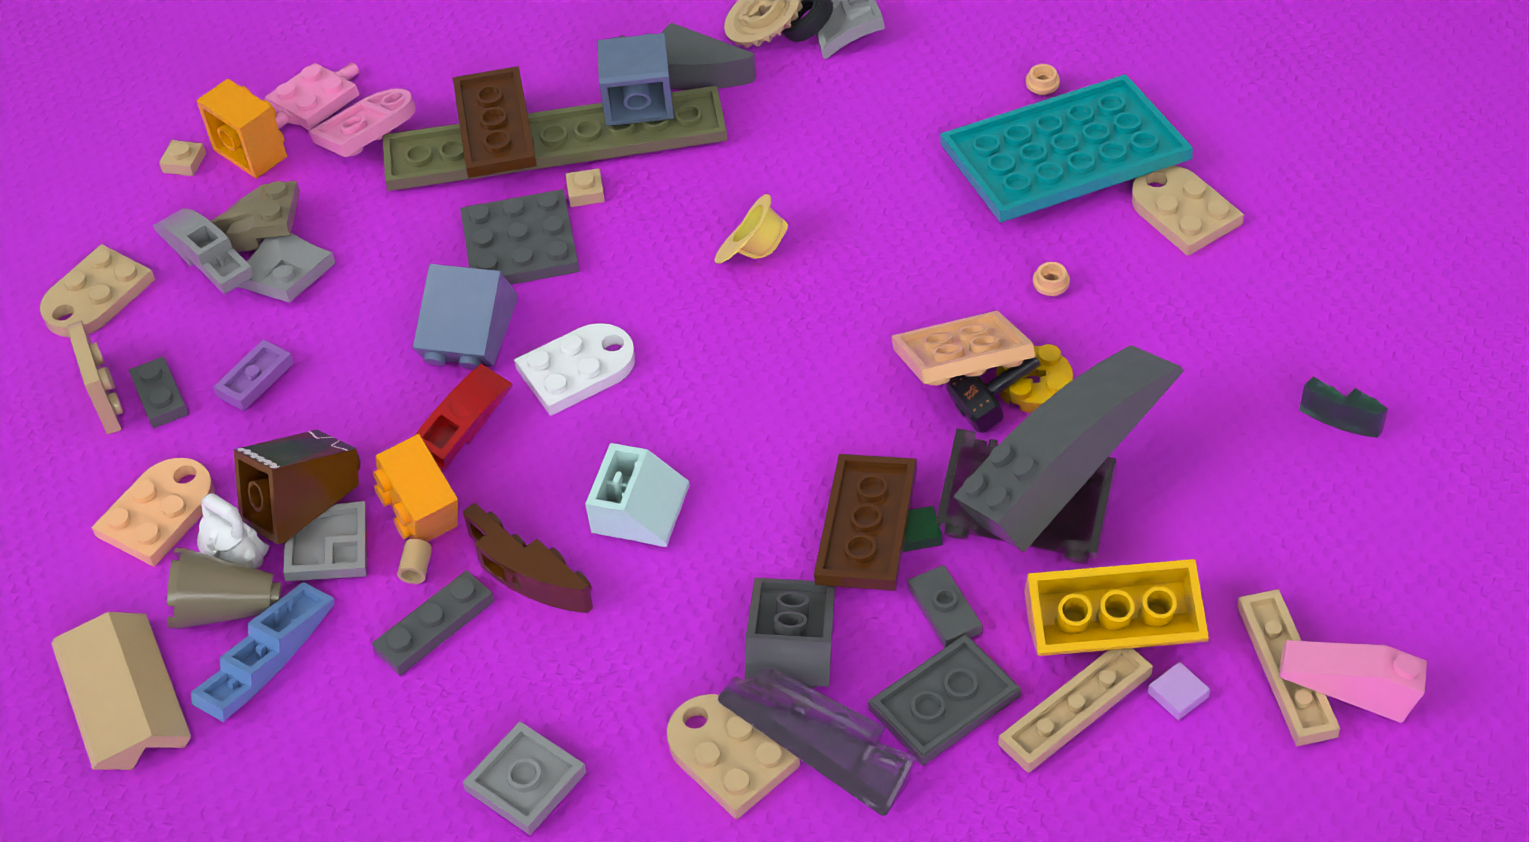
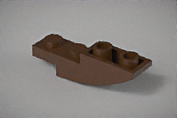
[462,503,593,613]

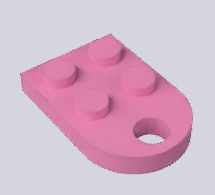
[308,89,416,157]

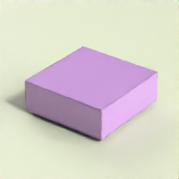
[1148,662,1210,720]

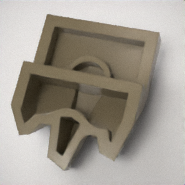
[211,181,300,252]

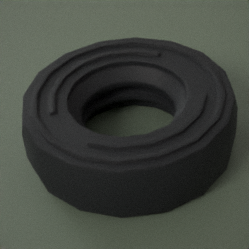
[782,0,833,42]

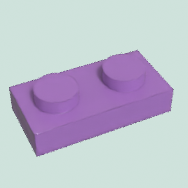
[213,339,294,411]

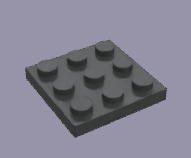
[460,189,580,285]

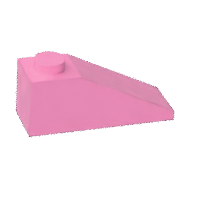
[1279,640,1427,723]

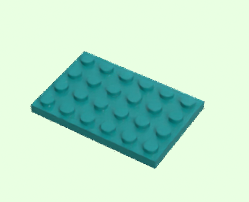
[940,74,1193,223]

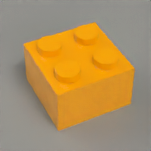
[196,79,287,179]
[373,434,458,542]

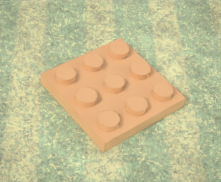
[891,310,1035,385]

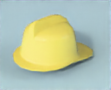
[714,194,788,264]

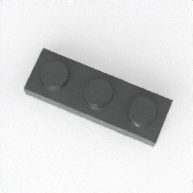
[372,570,494,676]

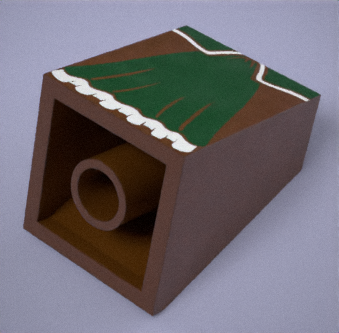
[233,429,361,544]

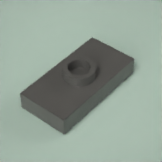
[908,565,983,647]

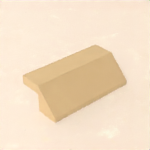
[51,612,191,770]

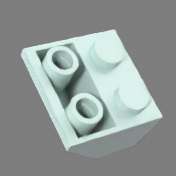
[585,443,690,547]

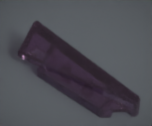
[718,668,916,816]

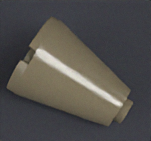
[167,548,281,629]

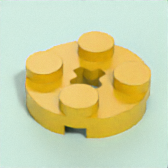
[996,344,1073,413]

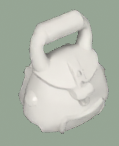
[197,493,270,569]

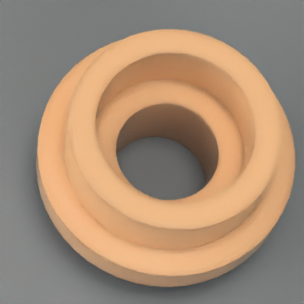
[1026,64,1060,95]
[1033,262,1070,296]

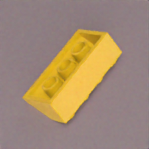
[1024,559,1209,656]

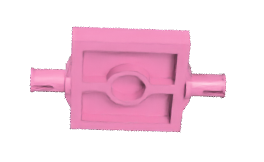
[265,62,360,130]

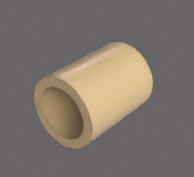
[397,539,432,584]

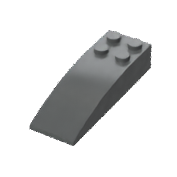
[953,345,1184,552]

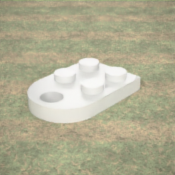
[514,323,635,416]

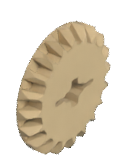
[724,0,803,48]

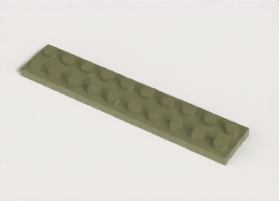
[383,86,728,191]

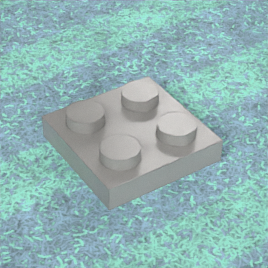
[463,721,587,835]

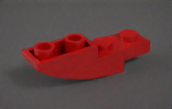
[414,364,512,473]

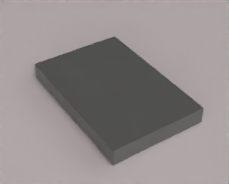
[868,634,1021,766]

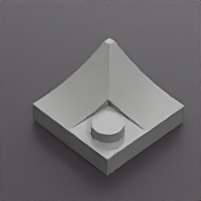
[809,0,885,59]
[237,233,336,303]
[284,501,367,581]

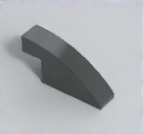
[619,23,756,90]

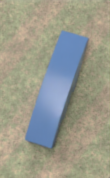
[191,582,334,722]

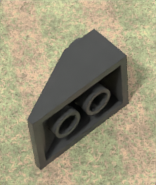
[745,578,835,689]

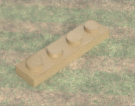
[1237,589,1340,747]
[998,648,1153,773]

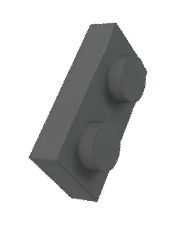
[129,356,189,429]

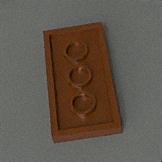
[452,66,537,178]
[814,454,917,591]

